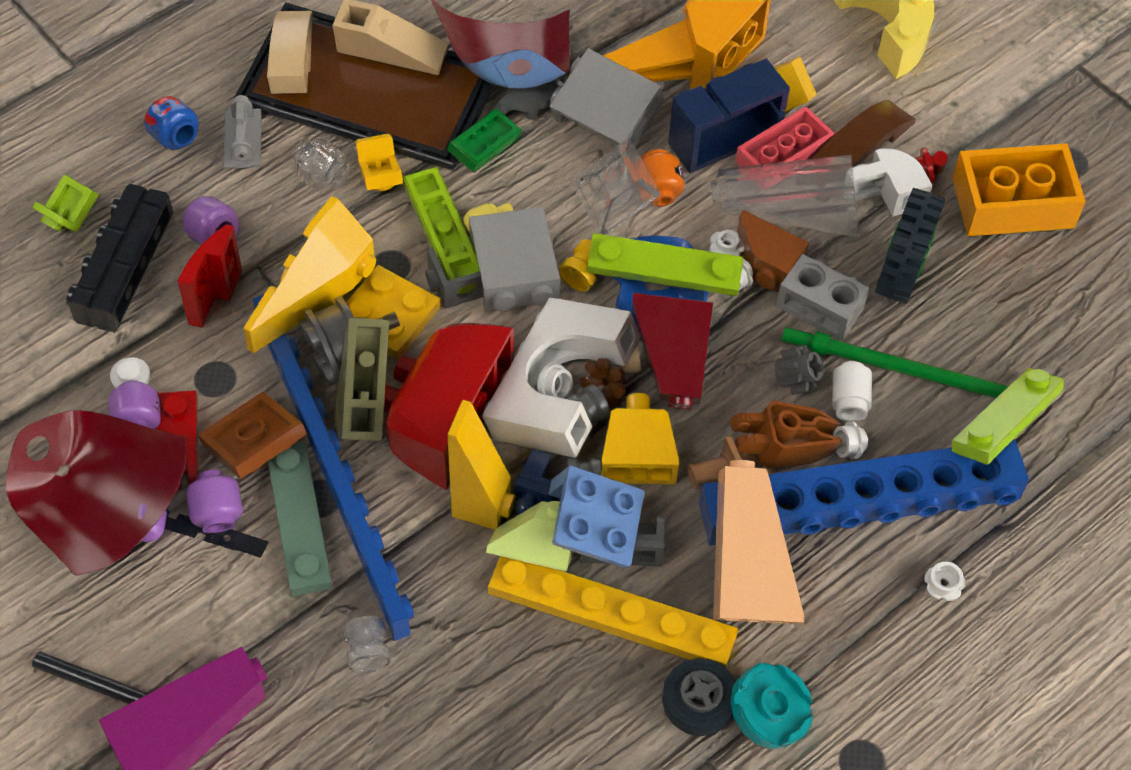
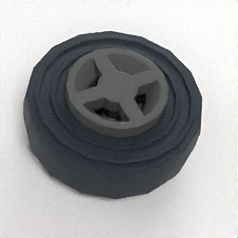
[662,658,736,736]

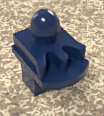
[514,448,560,515]

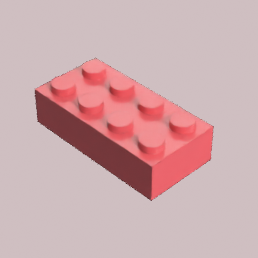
[735,106,835,190]

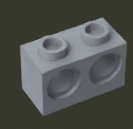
[776,254,869,341]

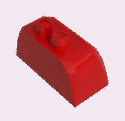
[384,323,514,490]

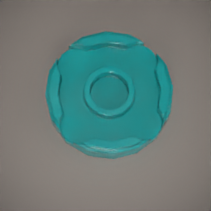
[730,662,813,749]

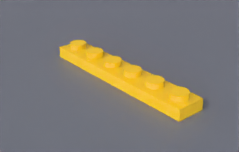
[488,556,739,668]

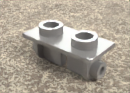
[224,95,261,169]

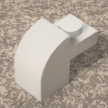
[842,149,932,217]

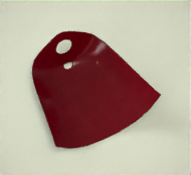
[431,0,570,89]
[5,410,187,576]

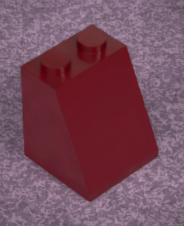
[632,293,713,410]

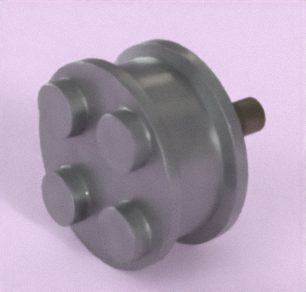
[299,296,400,389]

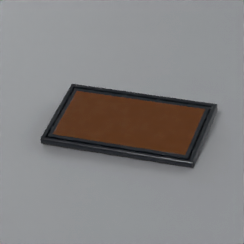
[235,2,494,171]

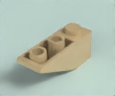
[332,0,449,75]

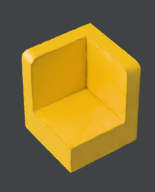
[774,56,817,112]

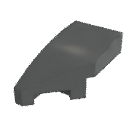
[496,79,564,120]

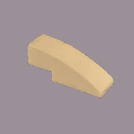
[267,11,313,94]

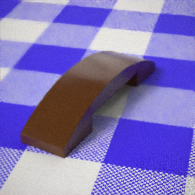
[796,100,916,202]

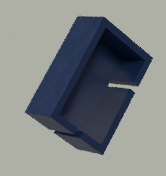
[668,58,790,173]

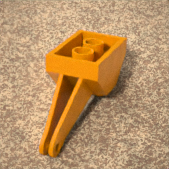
[603,0,771,89]

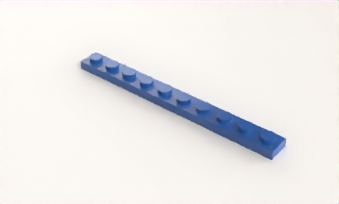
[253,295,414,641]

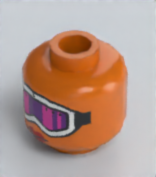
[634,149,685,207]

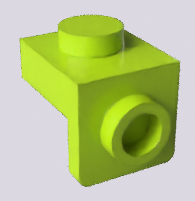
[32,174,99,233]

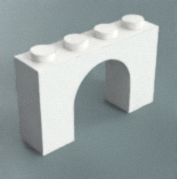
[482,297,640,458]

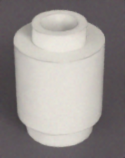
[832,361,872,422]

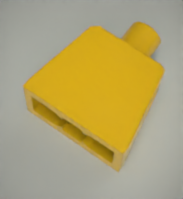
[601,393,679,485]

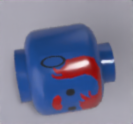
[144,96,199,150]

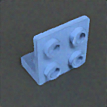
[549,466,645,568]

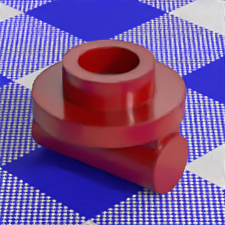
[915,147,948,183]

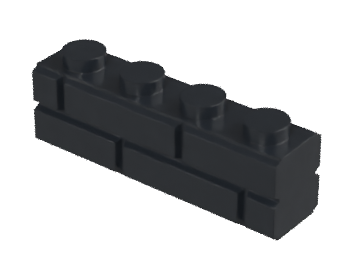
[66,183,173,333]

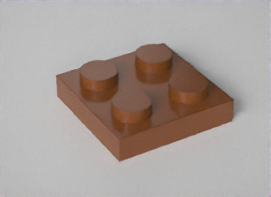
[198,392,307,479]

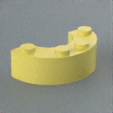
[833,0,934,79]

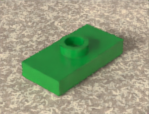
[447,108,522,173]

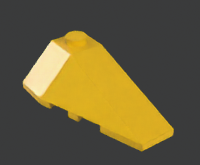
[243,196,376,353]
[448,400,516,530]

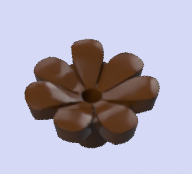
[580,358,625,408]

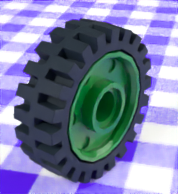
[875,187,946,304]

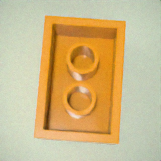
[952,143,1086,236]

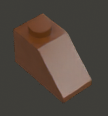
[737,210,809,293]

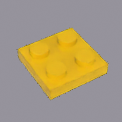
[346,265,441,360]

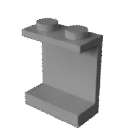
[550,48,665,159]
[469,207,560,312]

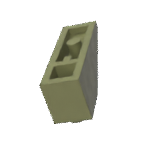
[334,317,389,441]

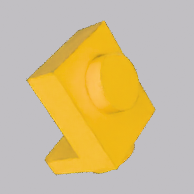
[355,134,403,191]

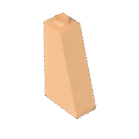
[713,460,804,625]

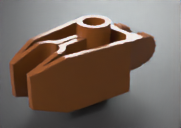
[730,400,842,469]

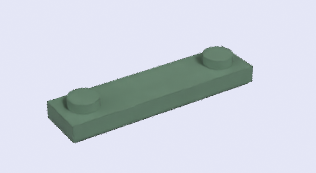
[268,442,333,597]

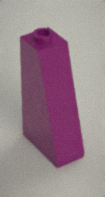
[99,646,267,770]

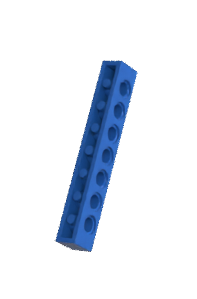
[699,439,1029,546]

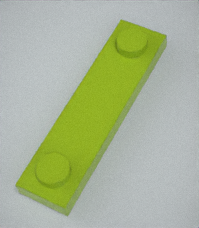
[402,167,479,294]
[587,233,743,296]
[952,368,1064,465]

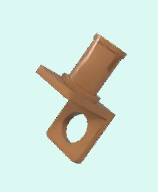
[687,436,774,490]

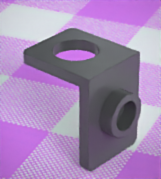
[425,248,483,309]

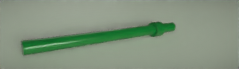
[781,327,1009,399]

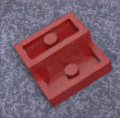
[178,225,242,328]

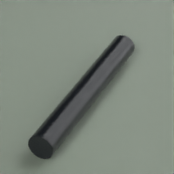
[32,651,149,704]

